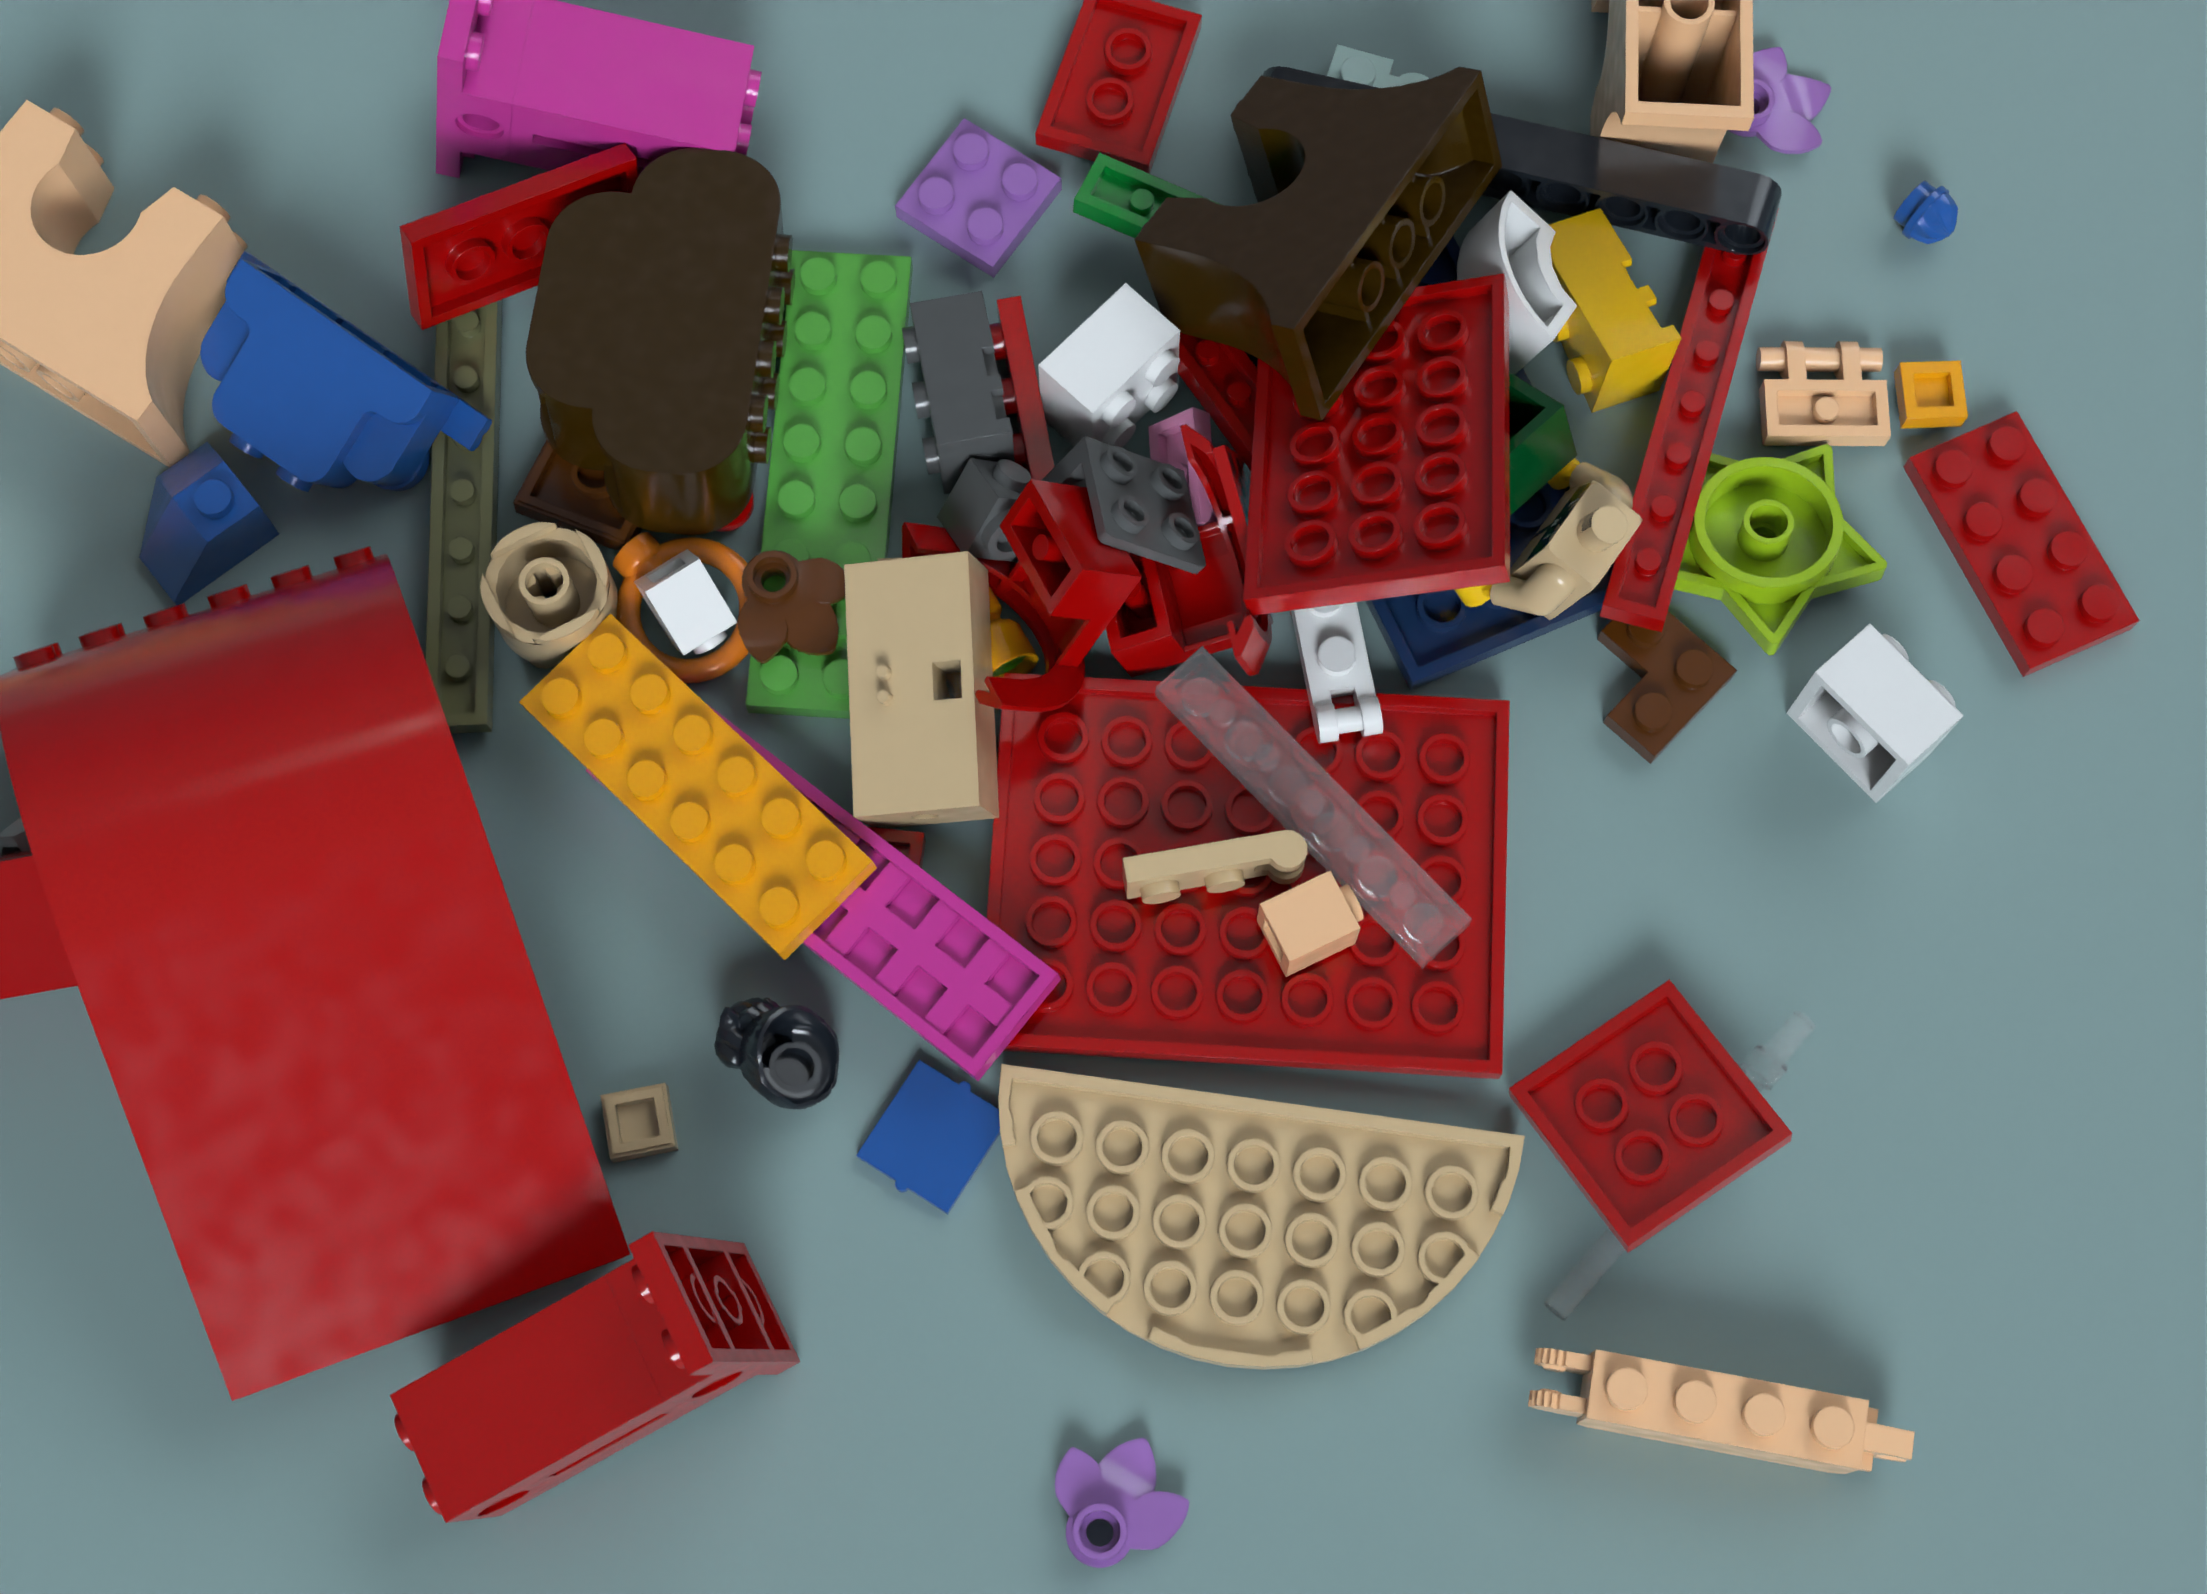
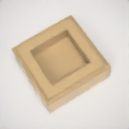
[600,1083,678,1163]

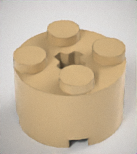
[480,522,618,669]

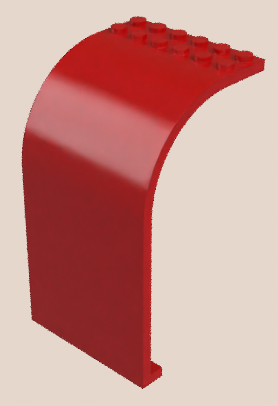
[0,546,631,1401]

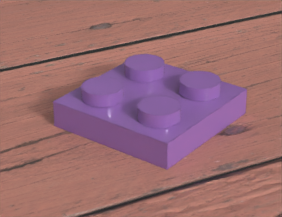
[895,118,1062,278]

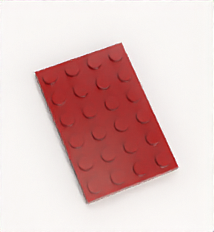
[1243,273,1510,616]

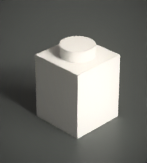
[634,549,737,656]

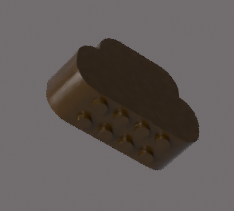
[526,148,795,535]

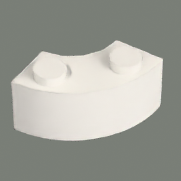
[1457,190,1577,375]

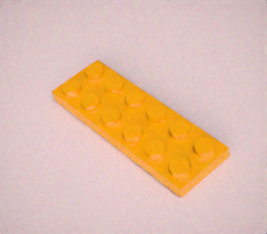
[519,613,877,960]

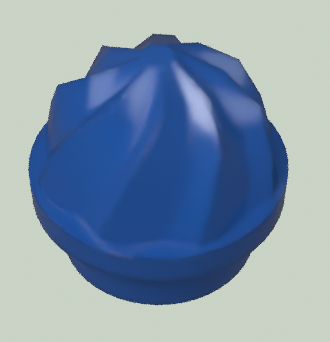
[1893,180,1958,244]

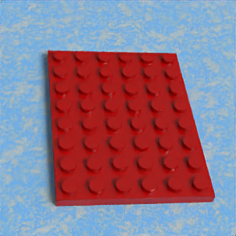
[987,673,1510,1079]

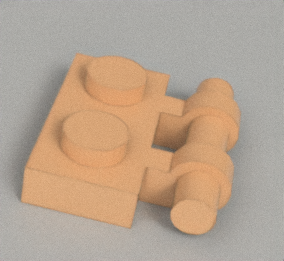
[1756,341,1891,446]

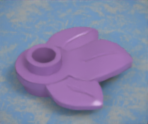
[1728,47,1831,154]
[1055,1438,1189,1568]

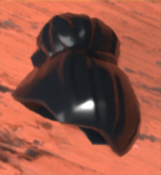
[714,997,839,1110]

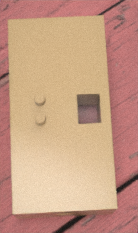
[844,551,999,828]

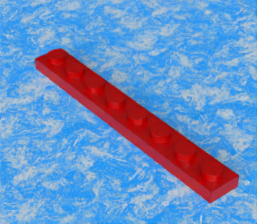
[1600,208,1779,633]

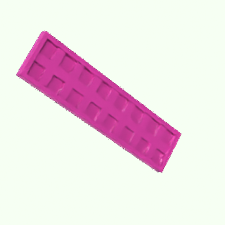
[586,703,1061,1081]

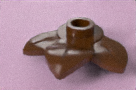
[737,550,845,664]

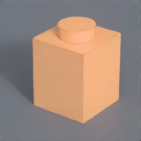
[1257,870,1364,977]

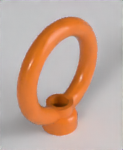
[612,532,749,684]

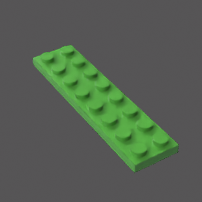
[746,250,913,719]

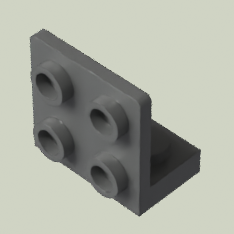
[1041,436,1206,574]

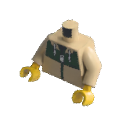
[1454,458,1642,621]

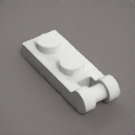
[1291,602,1383,744]

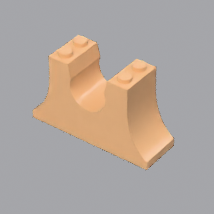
[1590,0,1754,163]
[0,100,248,468]

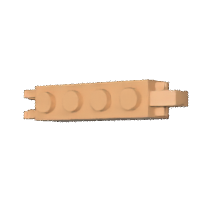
[1528,1348,1915,1474]

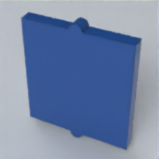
[856,1060,1000,1215]

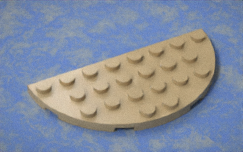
[998,1064,1525,1370]

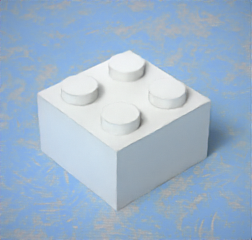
[1038,283,1180,447]
[1787,624,1964,803]

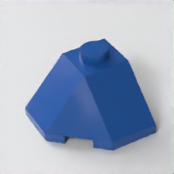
[139,442,279,605]

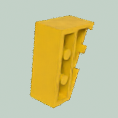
[1548,208,1681,413]

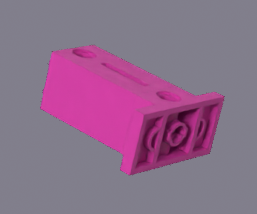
[436,0,762,178]

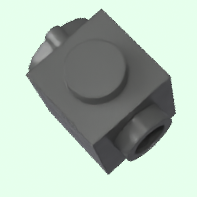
[937,458,1031,562]

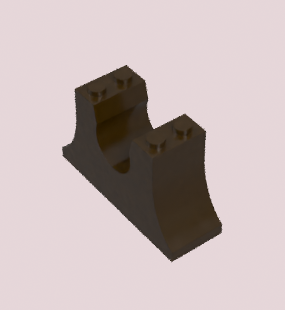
[1134,66,1503,421]

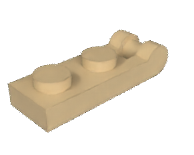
[1122,830,1307,904]

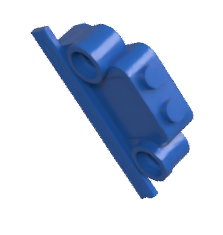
[200,251,492,492]

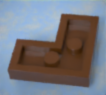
[1597,611,1737,764]

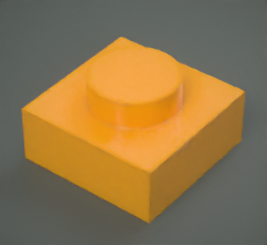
[1894,360,1968,429]

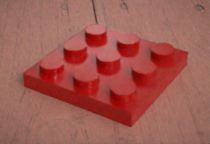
[1509,979,1793,1253]

